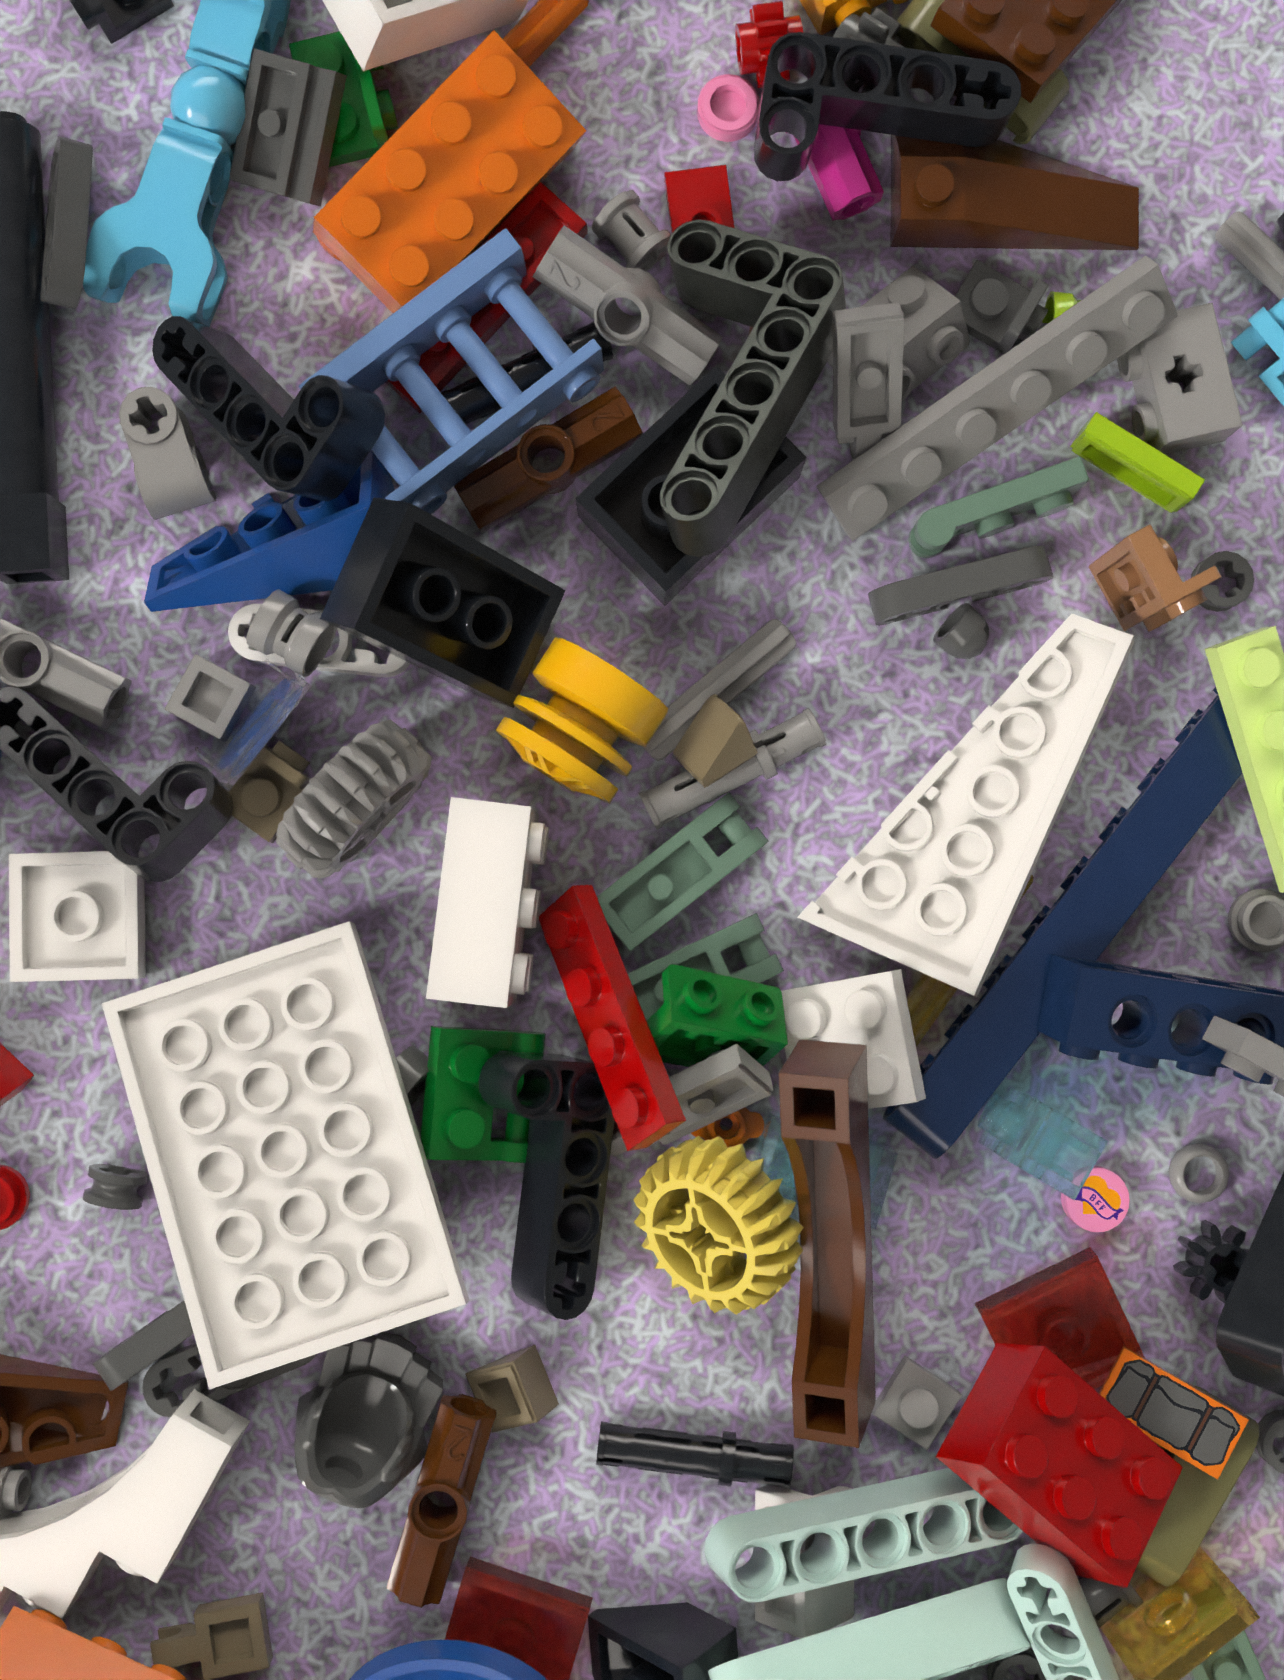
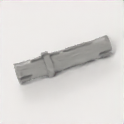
[638,708,826,830]

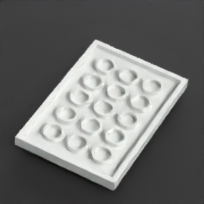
[102,921,470,1390]

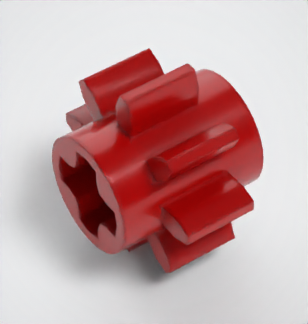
[735,1,803,88]

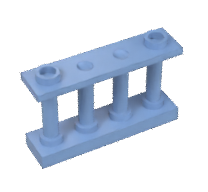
[298,228,604,514]

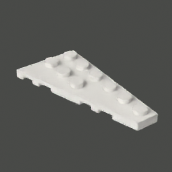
[797,614,1134,997]

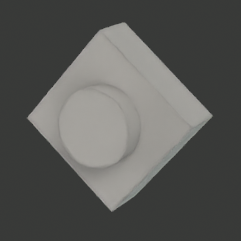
[164,654,256,742]
[872,1355,962,1450]

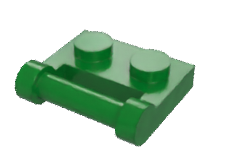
[421,1026,546,1163]

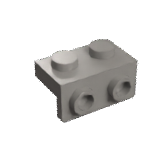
[827,265,970,400]

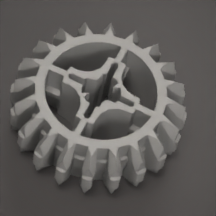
[276,719,432,879]

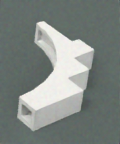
[0,1389,250,1619]

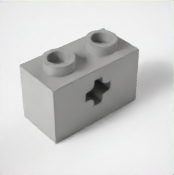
[1117,303,1243,455]

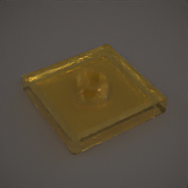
[1100,1546,1260,1680]

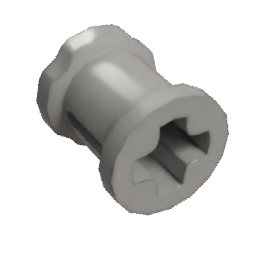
[591,190,671,271]

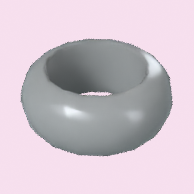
[1168,1143,1229,1203]

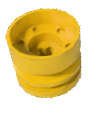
[496,637,668,804]

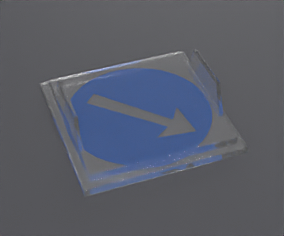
[195,658,312,791]

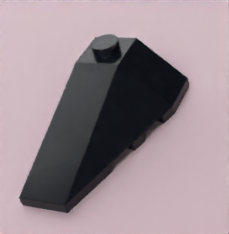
[587,1602,738,1680]

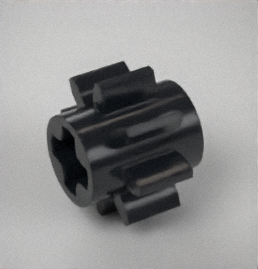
[1173,1220,1249,1303]

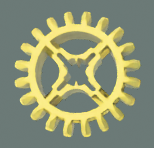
[633,1136,804,1315]

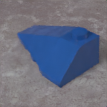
[144,450,395,612]

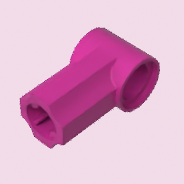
[785,84,884,221]

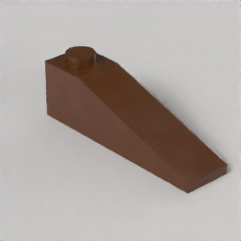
[890,135,1139,250]
[0,1354,129,1468]

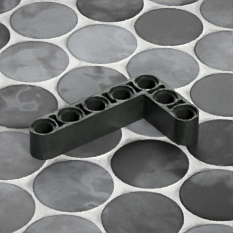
[660,220,846,557]

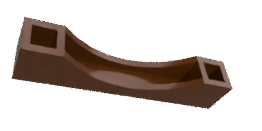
[779,1040,876,1448]

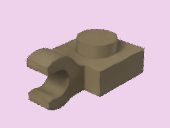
[150,1592,273,1680]

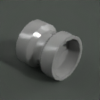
[246,589,337,678]

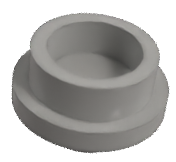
[1228,889,1284,952]

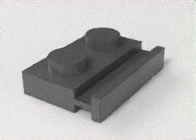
[229,48,347,206]

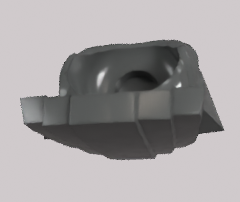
[294,1332,443,1509]

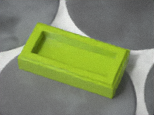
[1070,412,1205,513]

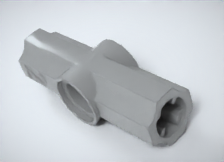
[532,225,723,386]
[0,618,132,729]

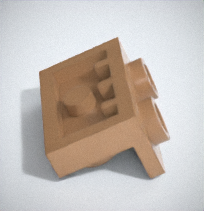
[1088,524,1222,632]

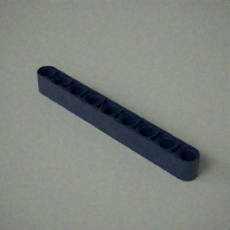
[883,687,1242,1159]

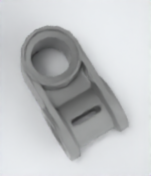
[119,387,216,520]

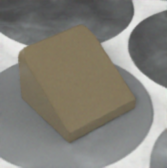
[673,694,758,788]
[465,1344,559,1433]

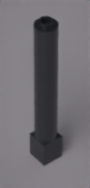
[0,111,69,584]

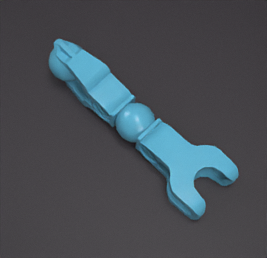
[83,0,291,327]

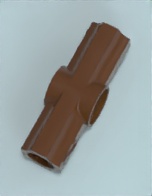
[454,386,643,534]
[386,1394,497,1608]

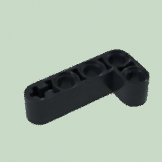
[753,32,1021,181]
[152,316,385,501]
[0,687,233,882]
[479,1051,614,1320]
[1216,1172,1284,1397]

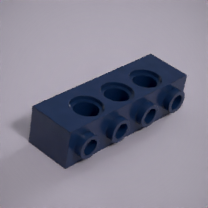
[1037,954,1284,1085]

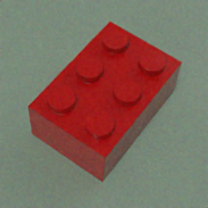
[935,1343,1183,1588]

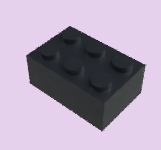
[575,365,807,606]
[320,497,566,708]

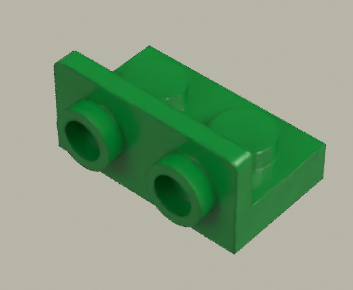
[289,31,399,167]
[647,964,788,1067]

